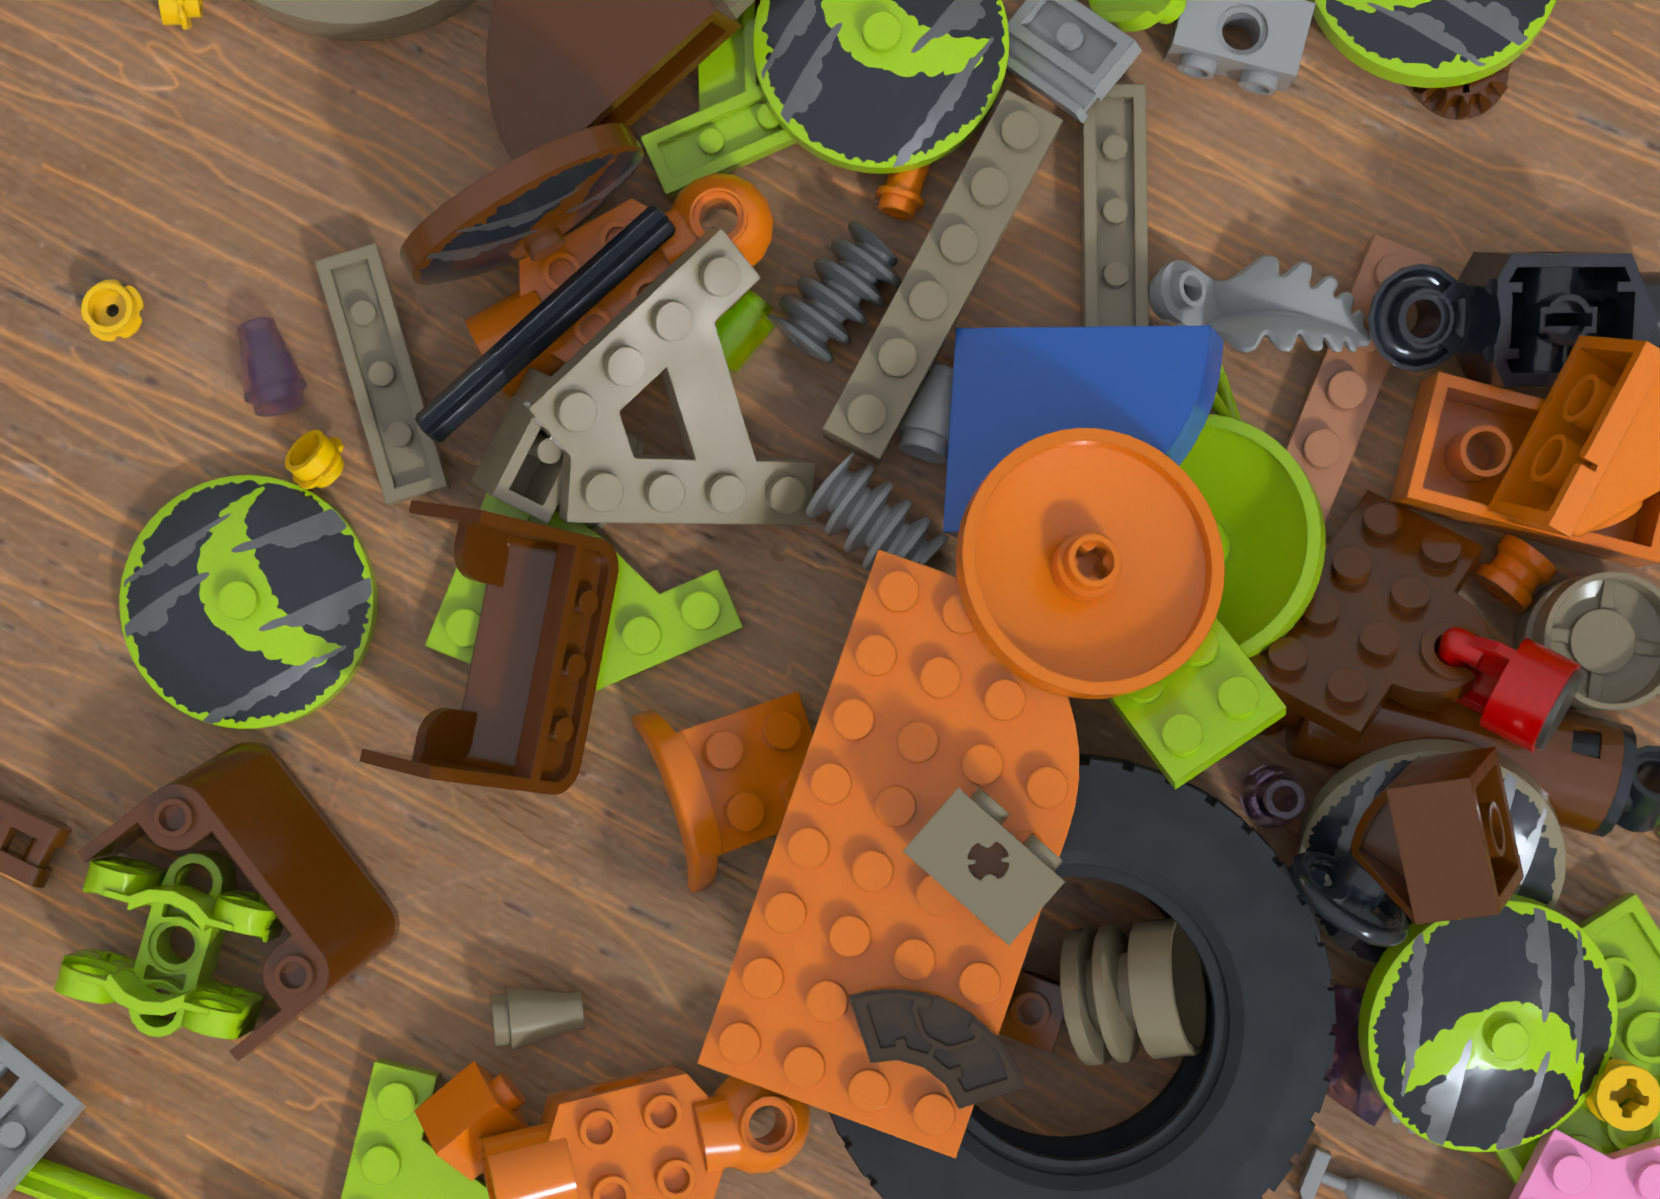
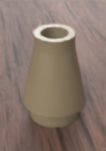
[490,987,585,1051]

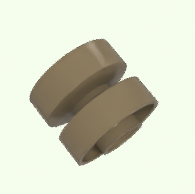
[1513,571,1660,710]

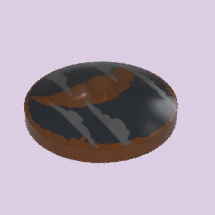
[400,123,644,285]

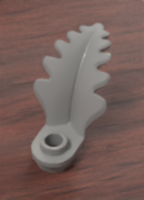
[1148,255,1371,353]

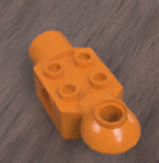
[465,173,773,398]
[479,1065,810,1199]

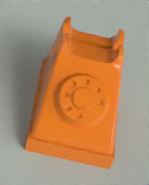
[1487,335,1660,537]

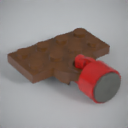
[1249,490,1584,753]

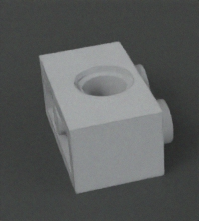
[1164,0,1316,95]

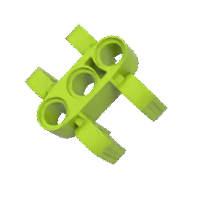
[54,850,284,1039]

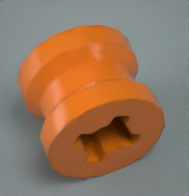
[1473,534,1557,613]

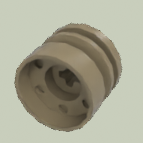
[1060,918,1208,1066]

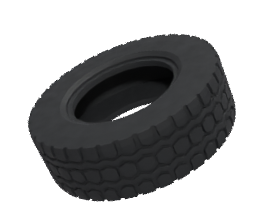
[829,753,1336,1199]

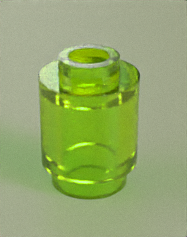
[714,289,775,375]

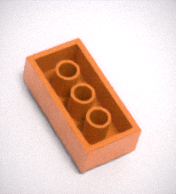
[1390,372,1660,567]

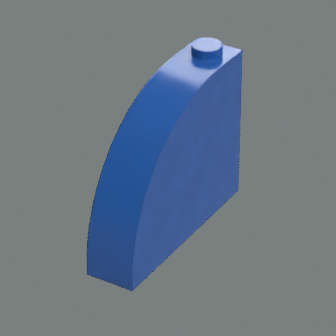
[943,325,1224,538]

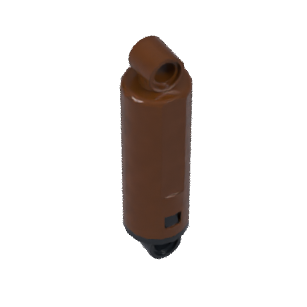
[1257,698,1660,837]

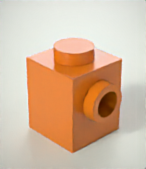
[414,1061,529,1181]

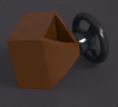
[1289,747,1524,947]

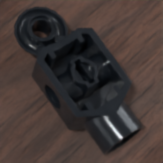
[1368,252,1660,387]

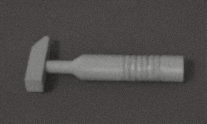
[1298,1145,1415,1199]

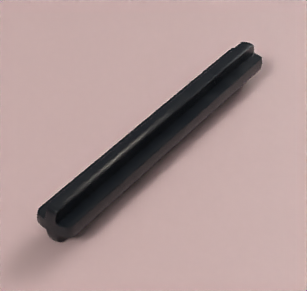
[415,205,676,442]

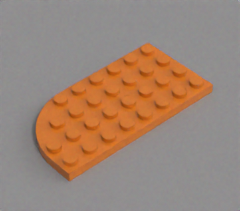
[697,550,1079,1159]

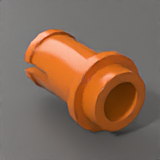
[876,164,931,221]

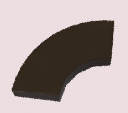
[849,988,1026,1109]

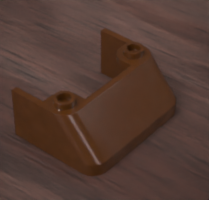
[359,500,619,795]
[77,742,400,1061]

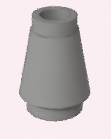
[897,364,953,464]

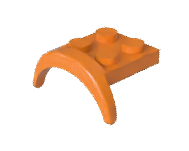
[632,691,813,894]

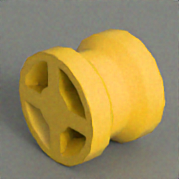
[1584,1058,1660,1131]

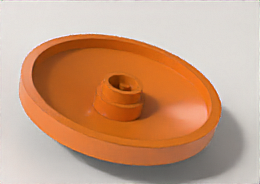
[956,428,1225,699]

